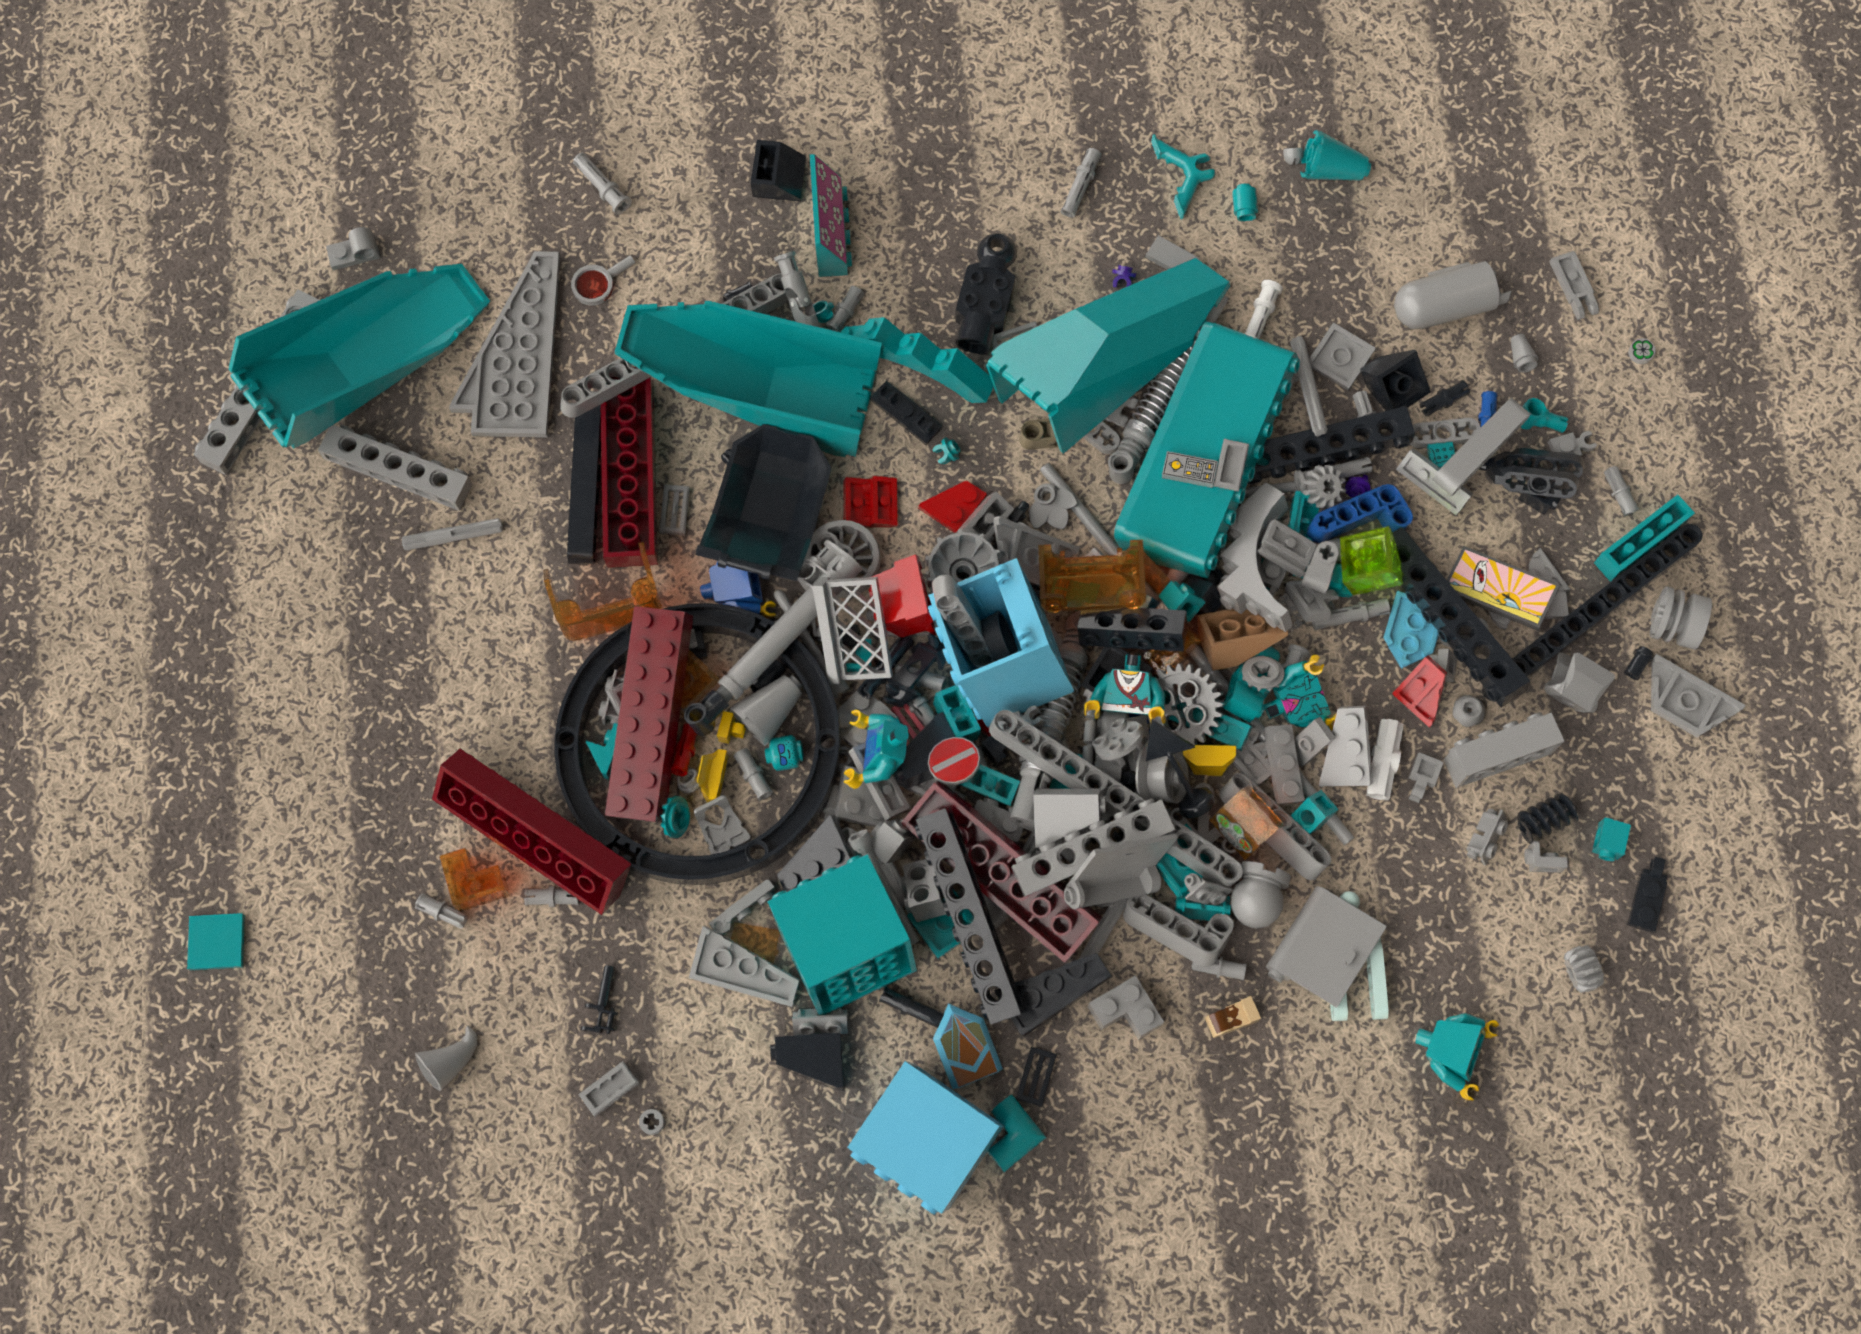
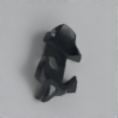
[884,633,946,708]

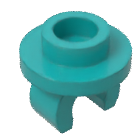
[932,437,960,464]

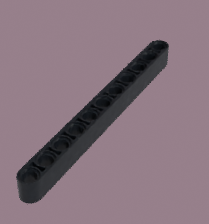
[1482,524,1703,701]

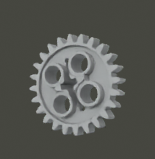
[1146,663,1225,745]

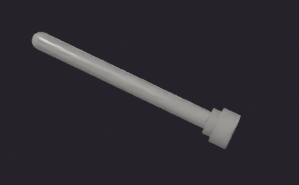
[774,590,850,699]
[848,830,919,944]

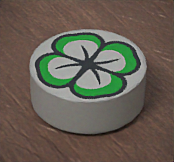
[1628,338,1655,364]

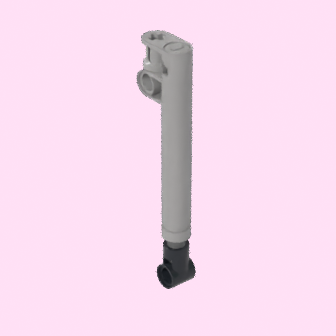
[684,540,862,736]

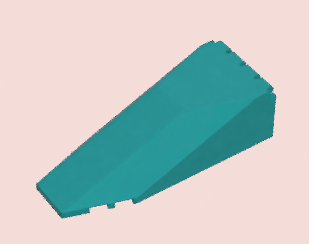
[986,258,1230,454]
[228,264,490,449]
[615,301,882,457]

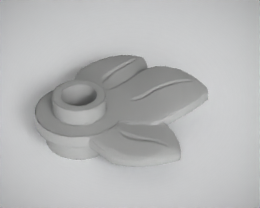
[1029,484,1077,529]

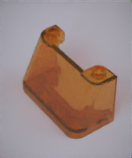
[1038,540,1146,613]

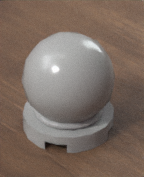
[1231,861,1291,929]

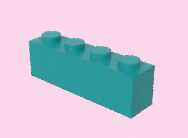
[1594,494,1695,582]

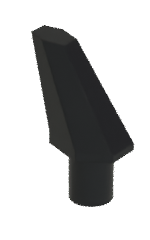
[1008,501,1029,523]

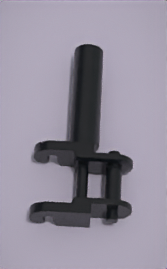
[580,965,618,1034]

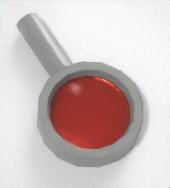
[571,255,635,305]

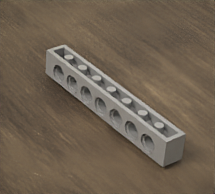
[194,290,319,475]

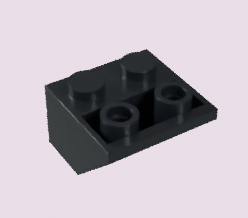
[751,140,807,202]

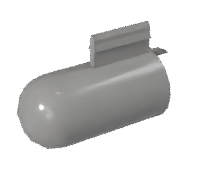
[1394,261,1511,329]

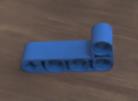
[1307,484,1413,543]

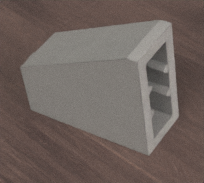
[1033,789,1106,848]

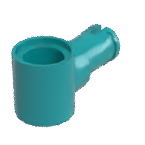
[1520,398,1568,433]

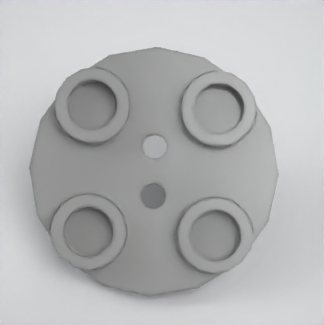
[1092,718,1144,768]

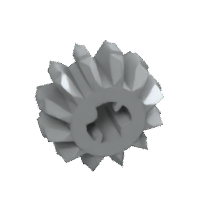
[1302,465,1347,508]
[1564,945,1604,993]

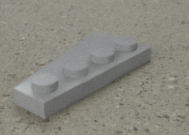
[689,925,800,1007]

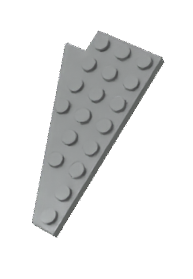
[449,251,560,437]

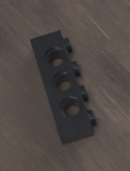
[1077,605,1188,652]

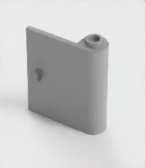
[1064,834,1177,909]
[1266,886,1387,1008]

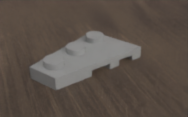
[1319,706,1373,786]

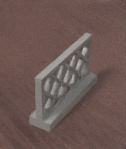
[813,577,893,684]

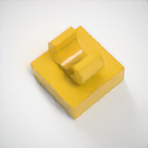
[717,711,746,744]

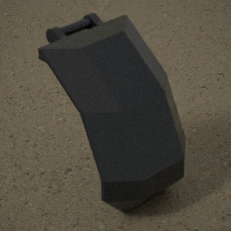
[695,424,832,581]

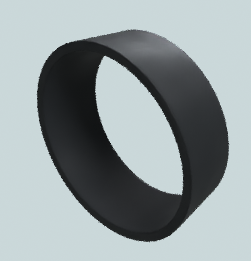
[981,611,1018,662]

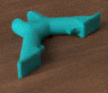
[1151,134,1216,220]

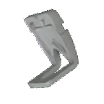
[694,795,751,854]

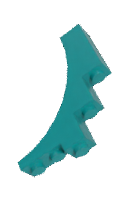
[840,317,994,403]

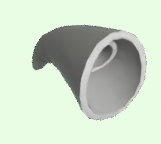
[415,1026,477,1091]

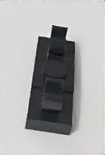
[870,380,942,445]

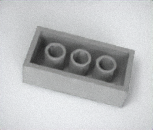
[1444,712,1564,788]

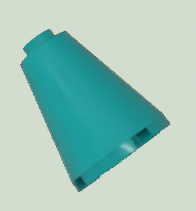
[1300,130,1371,181]

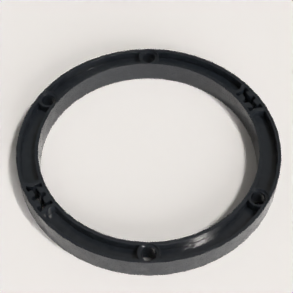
[554,603,842,885]

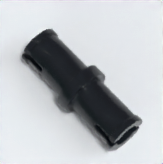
[1420,380,1470,417]

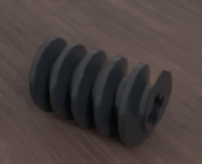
[1517,793,1578,844]

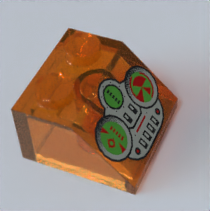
[1209,785,1284,860]

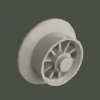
[1130,741,1188,806]

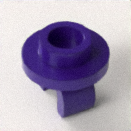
[1112,265,1137,287]
[1345,475,1370,498]

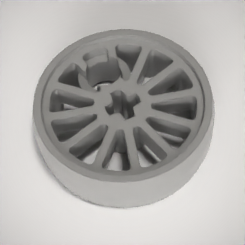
[805,520,881,598]

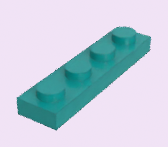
[1164,690,1252,751]

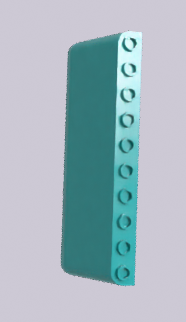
[1114,321,1300,578]

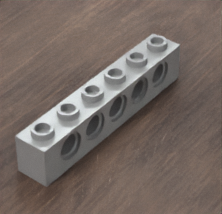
[318,425,472,511]
[1011,798,1175,897]

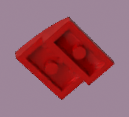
[843,476,898,528]

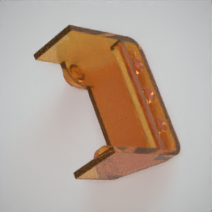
[543,542,662,641]

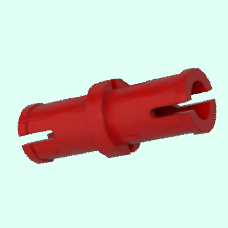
[671,724,697,776]

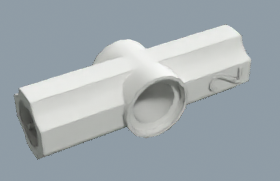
[1366,719,1404,800]

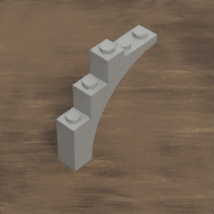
[1218,482,1293,632]

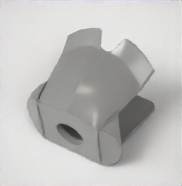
[1544,652,1615,713]

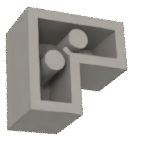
[1088,975,1164,1040]

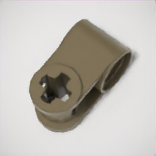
[1019,418,1059,450]

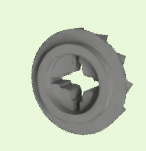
[1242,656,1284,692]

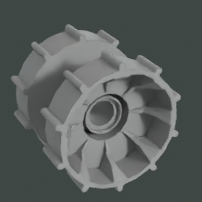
[925,529,1000,597]

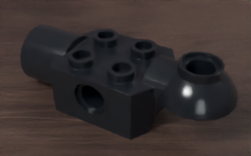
[955,233,1017,355]

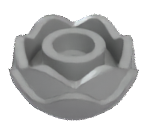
[1452,695,1485,727]

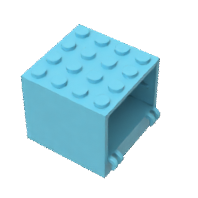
[928,558,1075,727]
[847,1061,1004,1215]

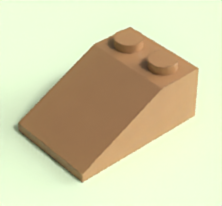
[1198,609,1288,671]

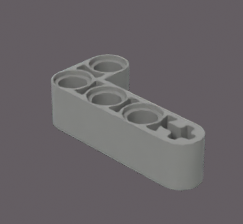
[1123,894,1234,967]

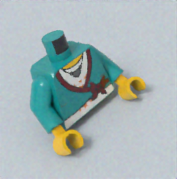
[1084,654,1166,724]

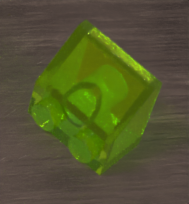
[1340,526,1403,596]

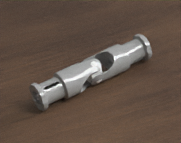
[774,251,820,327]

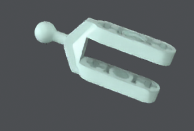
[1330,891,1389,1021]

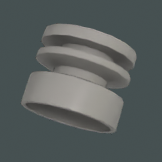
[1650,586,1712,650]

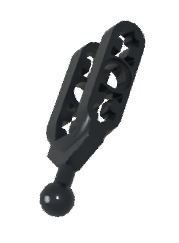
[1479,448,1585,498]

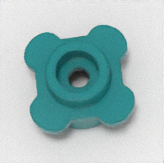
[813,300,834,323]

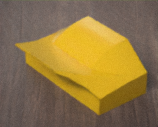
[1182,745,1236,776]
[697,749,728,806]

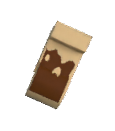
[1205,996,1261,1038]

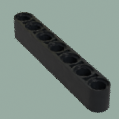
[567,401,601,564]

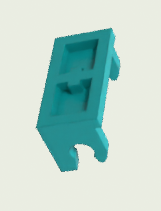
[1288,491,1319,542]

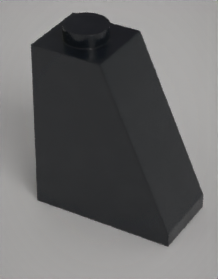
[894,712,955,789]
[770,1033,844,1091]

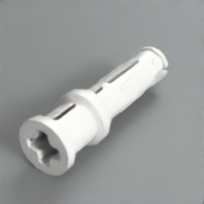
[1245,280,1283,339]

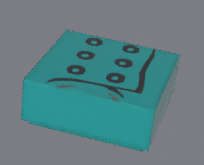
[1426,442,1455,469]

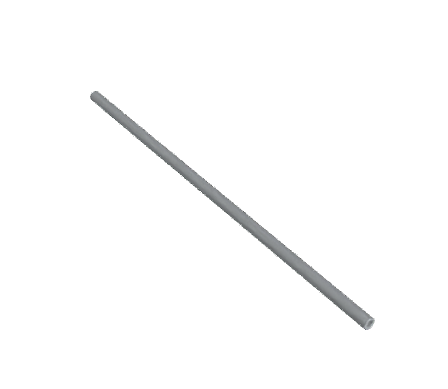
[1040,463,1355,846]

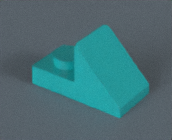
[586,723,618,780]

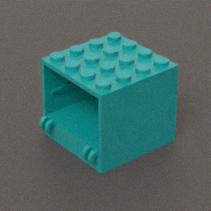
[767,854,917,1016]

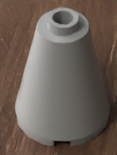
[730,675,802,746]

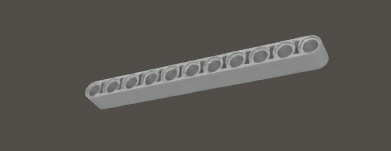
[561,273,788,418]
[989,710,1243,887]

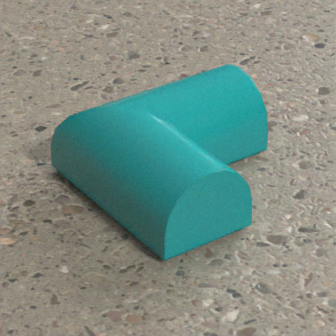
[987,1094,1047,1173]

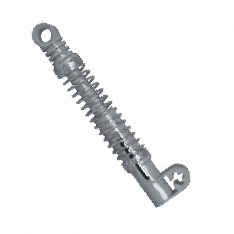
[1108,295,1228,484]
[1009,609,1088,833]

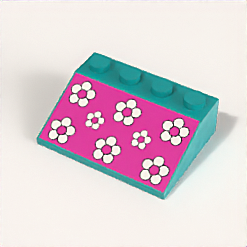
[810,154,852,277]

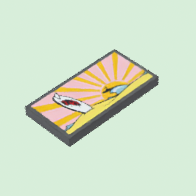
[1447,546,1560,631]

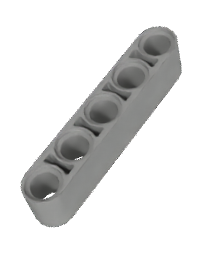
[1432,398,1531,496]
[932,575,994,668]
[1220,773,1331,880]

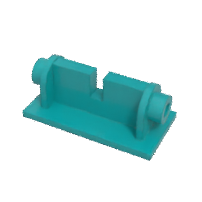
[1175,891,1231,921]

